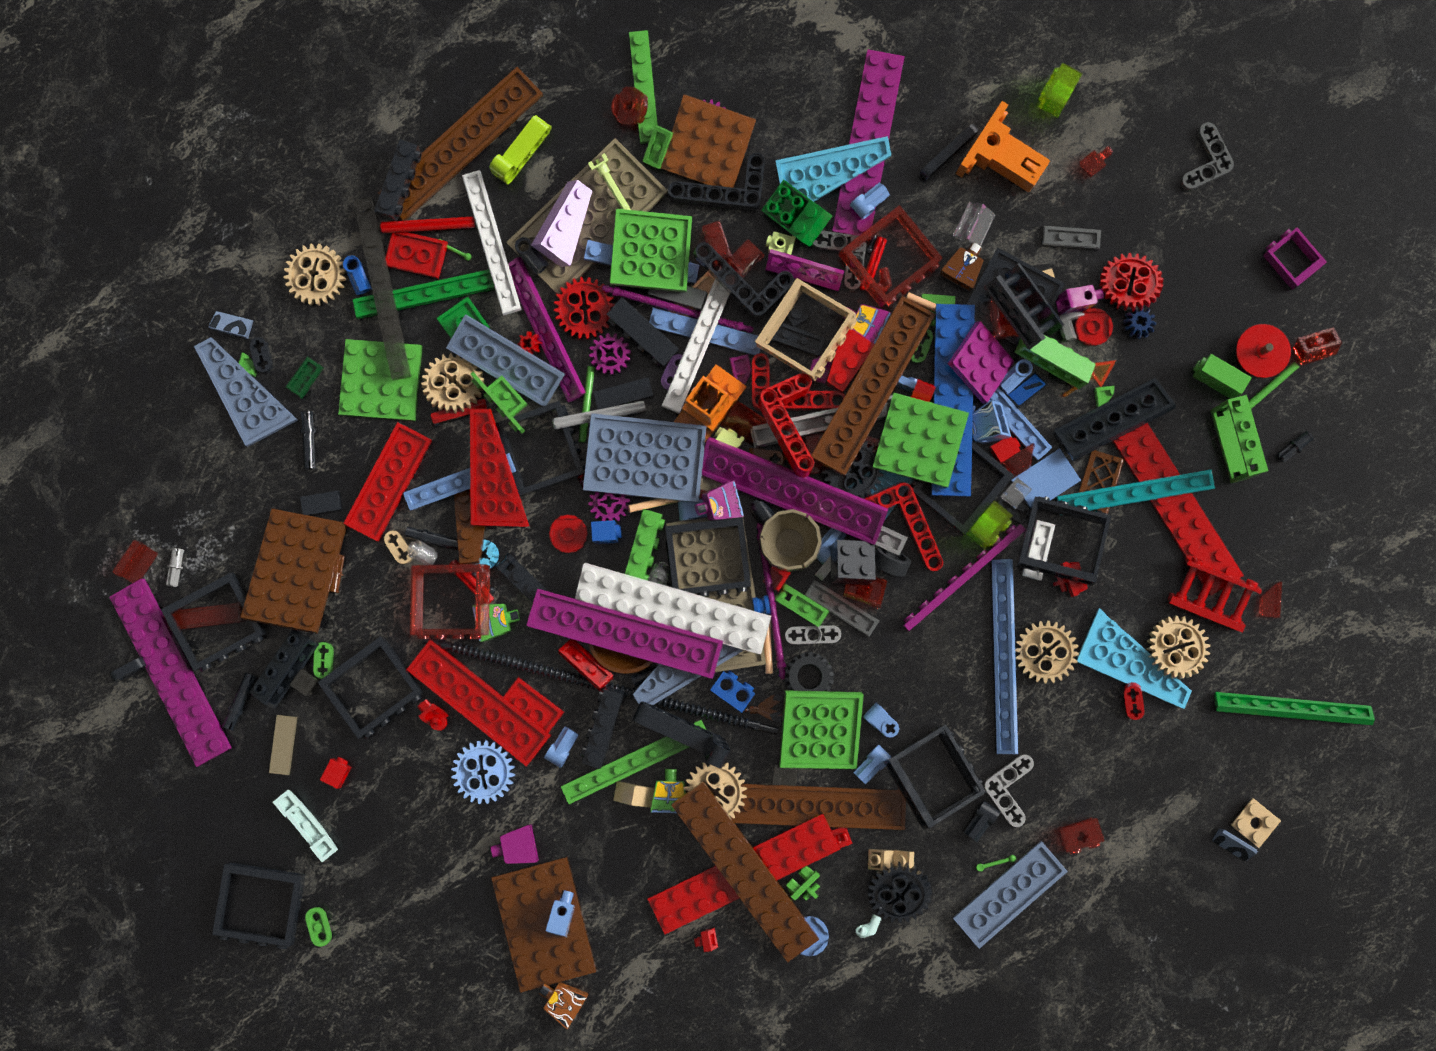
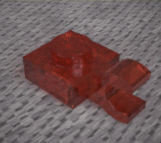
[1079,146,1113,178]

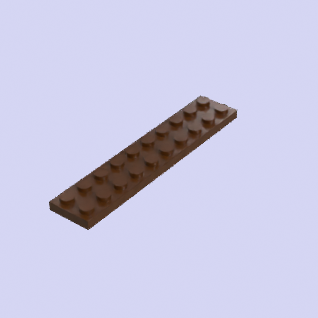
[378,67,543,221]
[811,296,936,477]
[671,781,819,962]
[711,782,906,830]

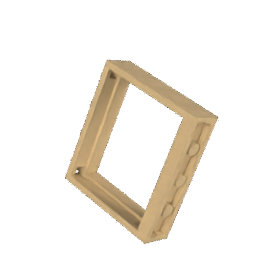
[755,278,857,381]

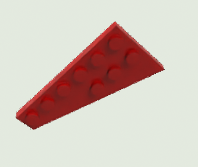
[470,409,529,527]

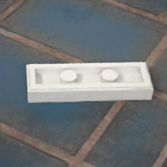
[1022,520,1055,581]

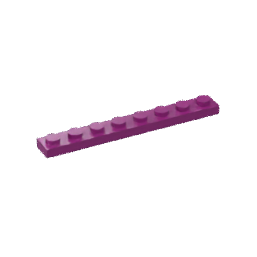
[508,257,586,402]
[903,524,1026,632]

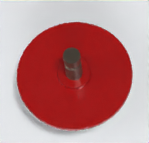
[1236,324,1291,378]

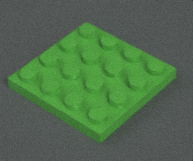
[610,209,692,293]
[338,339,422,421]
[873,393,969,488]
[779,691,863,769]

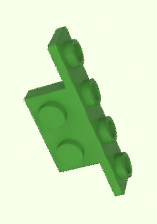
[471,372,528,433]

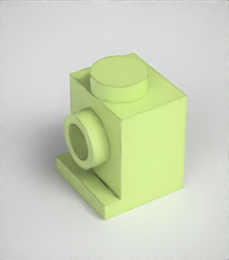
[766,232,796,255]
[714,427,745,449]

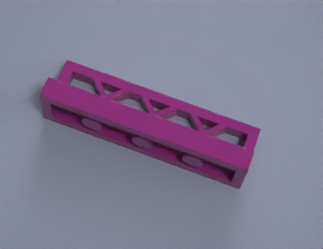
[765,249,844,291]

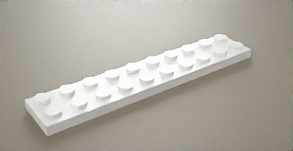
[575,563,771,655]

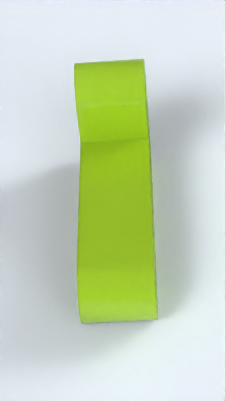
[489,115,551,185]

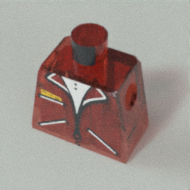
[728,240,765,278]

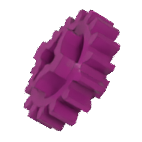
[589,333,631,375]
[589,492,631,522]

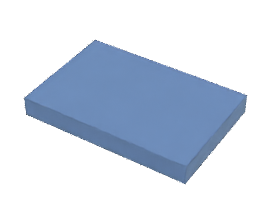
[1011,448,1081,509]

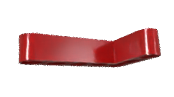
[752,353,845,411]
[758,373,814,478]
[864,482,943,571]

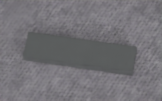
[805,579,879,637]

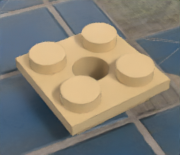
[1231,798,1281,848]

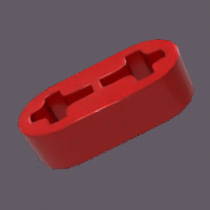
[1124,682,1144,720]

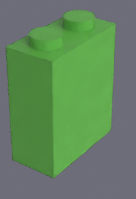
[1192,354,1252,399]

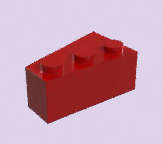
[826,329,875,393]

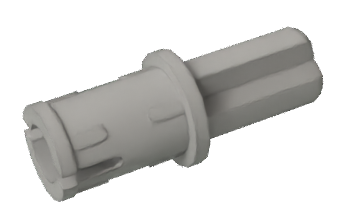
[166,548,184,587]

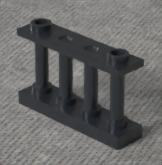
[984,263,1064,350]

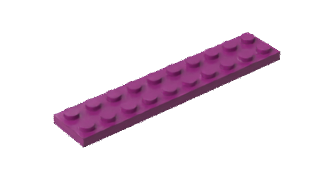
[832,49,905,240]
[702,437,888,545]
[110,578,232,767]
[526,589,723,679]

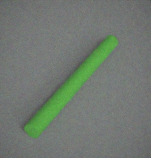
[1249,362,1299,409]
[578,366,595,443]

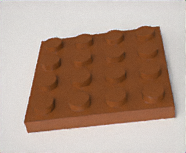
[661,94,756,188]

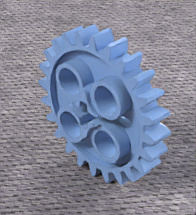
[451,740,515,804]

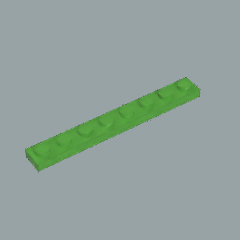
[561,720,706,804]

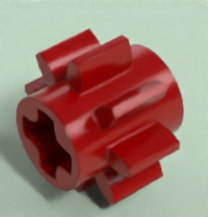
[517,332,543,354]

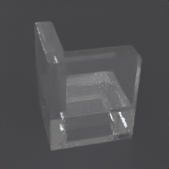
[1001,477,1032,509]

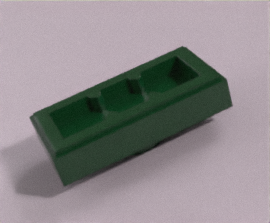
[285,356,324,399]

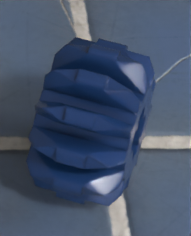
[1123,308,1157,339]

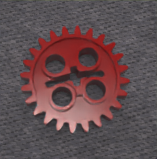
[1100,253,1164,311]
[553,277,615,339]

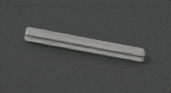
[552,401,646,429]

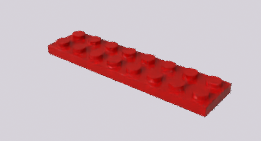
[407,639,551,766]

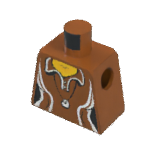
[539,982,588,1029]

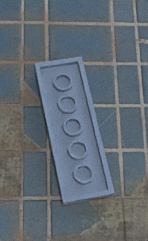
[446,315,565,406]
[953,841,1068,949]

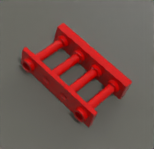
[1168,557,1262,633]

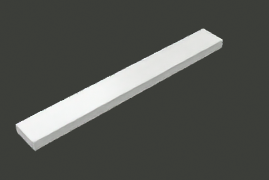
[462,170,522,316]
[662,266,735,414]

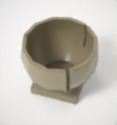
[759,509,822,572]

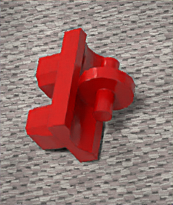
[1053,562,1088,597]
[417,699,449,731]

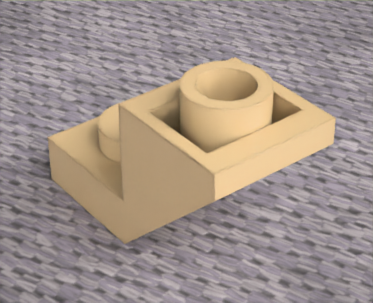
[868,849,914,871]

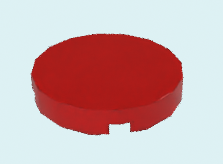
[1074,308,1113,346]
[549,515,588,553]

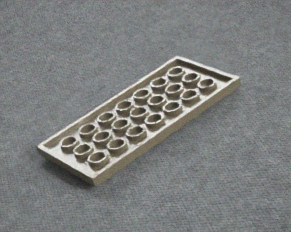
[506,138,668,295]
[666,517,766,672]

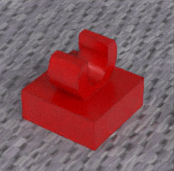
[832,827,852,848]
[694,928,718,952]

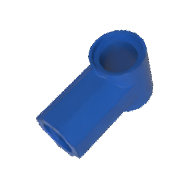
[343,256,372,295]

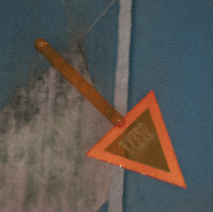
[1063,360,1116,397]

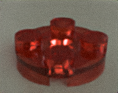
[612,87,648,126]

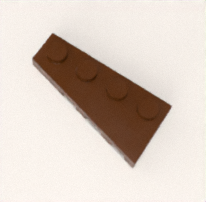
[454,489,486,566]

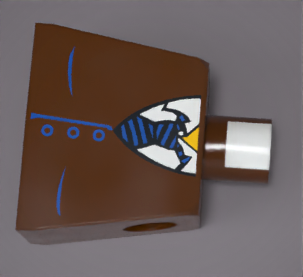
[939,243,984,292]

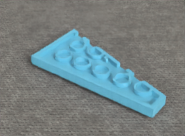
[1076,608,1192,709]

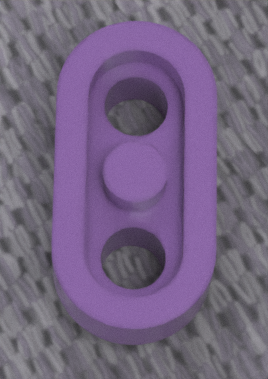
[661,354,683,391]

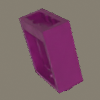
[1263,228,1327,290]

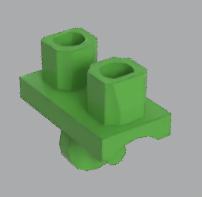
[785,866,820,901]

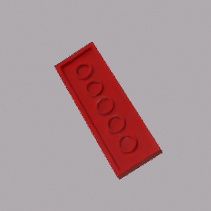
[343,422,432,542]

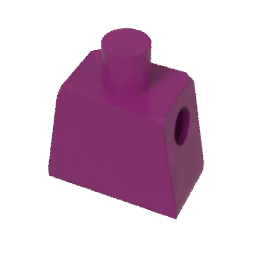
[491,824,539,864]

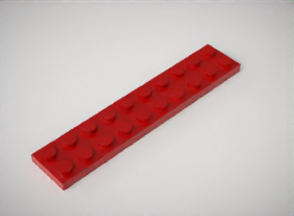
[1112,423,1244,596]
[648,813,840,934]

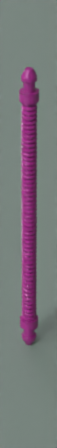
[602,285,754,333]
[756,523,786,680]

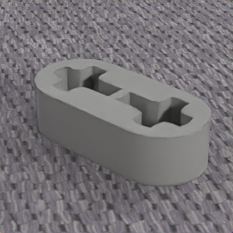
[815,556,831,581]

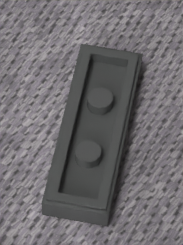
[1042,226,1101,250]
[648,286,708,311]

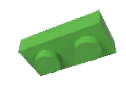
[643,125,673,169]

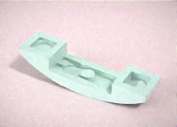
[273,789,338,862]

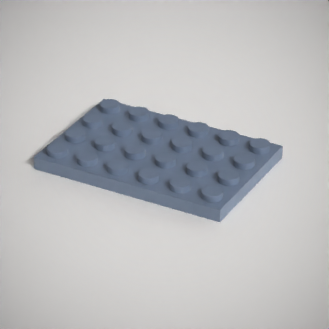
[583,413,707,503]

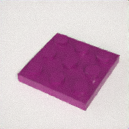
[948,321,1015,404]

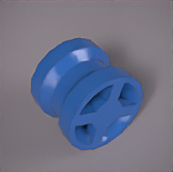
[752,595,770,615]

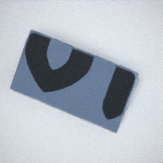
[209,311,253,339]
[1213,829,1258,861]

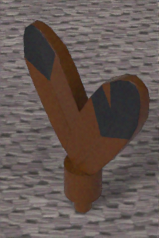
[744,693,783,723]

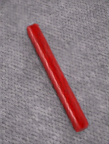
[380,217,475,233]

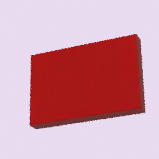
[383,232,448,279]
[503,677,564,733]

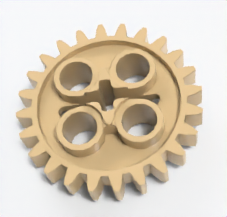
[284,244,347,306]
[421,353,484,413]
[1147,616,1210,679]
[1015,621,1079,684]
[683,762,747,818]

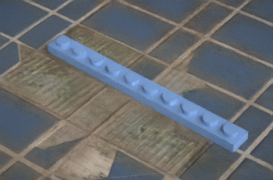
[992,559,1018,754]

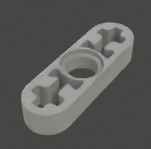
[785,625,841,644]

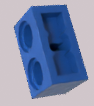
[591,520,621,544]
[711,670,755,713]

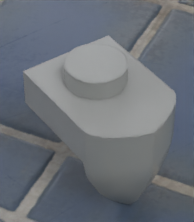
[1060,312,1084,341]

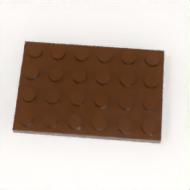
[241,509,347,634]
[491,857,597,993]

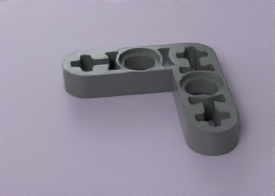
[1181,122,1234,191]
[812,231,866,291]

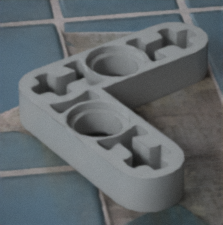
[984,754,1034,827]

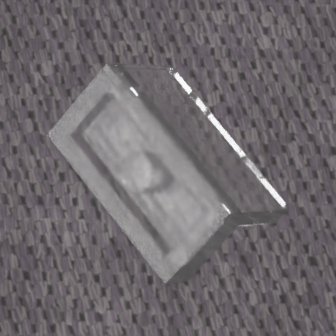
[953,202,995,247]

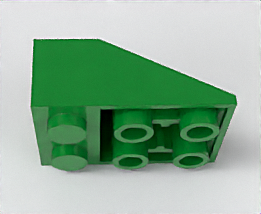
[761,179,832,247]

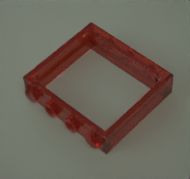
[838,205,943,308]
[410,564,490,639]

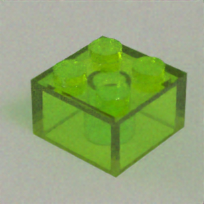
[1038,63,1083,117]
[966,501,1013,548]

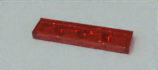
[164,603,243,631]

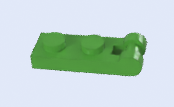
[775,583,829,627]

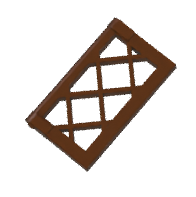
[1079,450,1124,514]

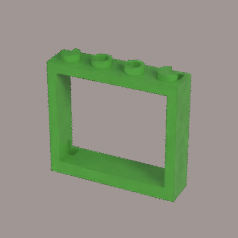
[1210,395,1268,483]

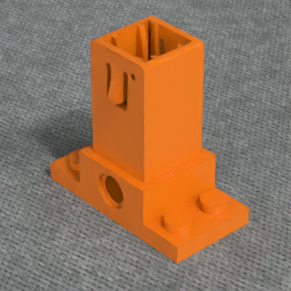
[955,101,1050,192]
[674,365,747,444]

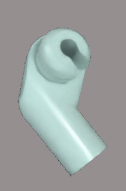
[856,914,882,938]

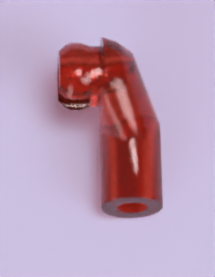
[874,267,892,295]

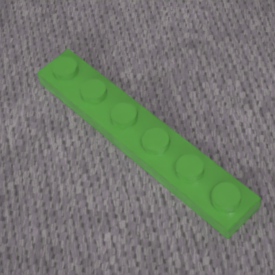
[629,30,657,144]

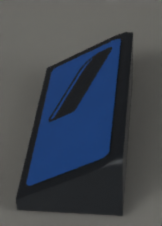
[1006,372,1049,409]

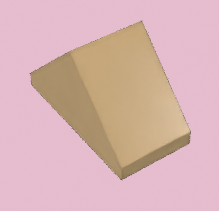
[613,781,655,808]

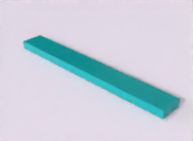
[1056,469,1215,516]

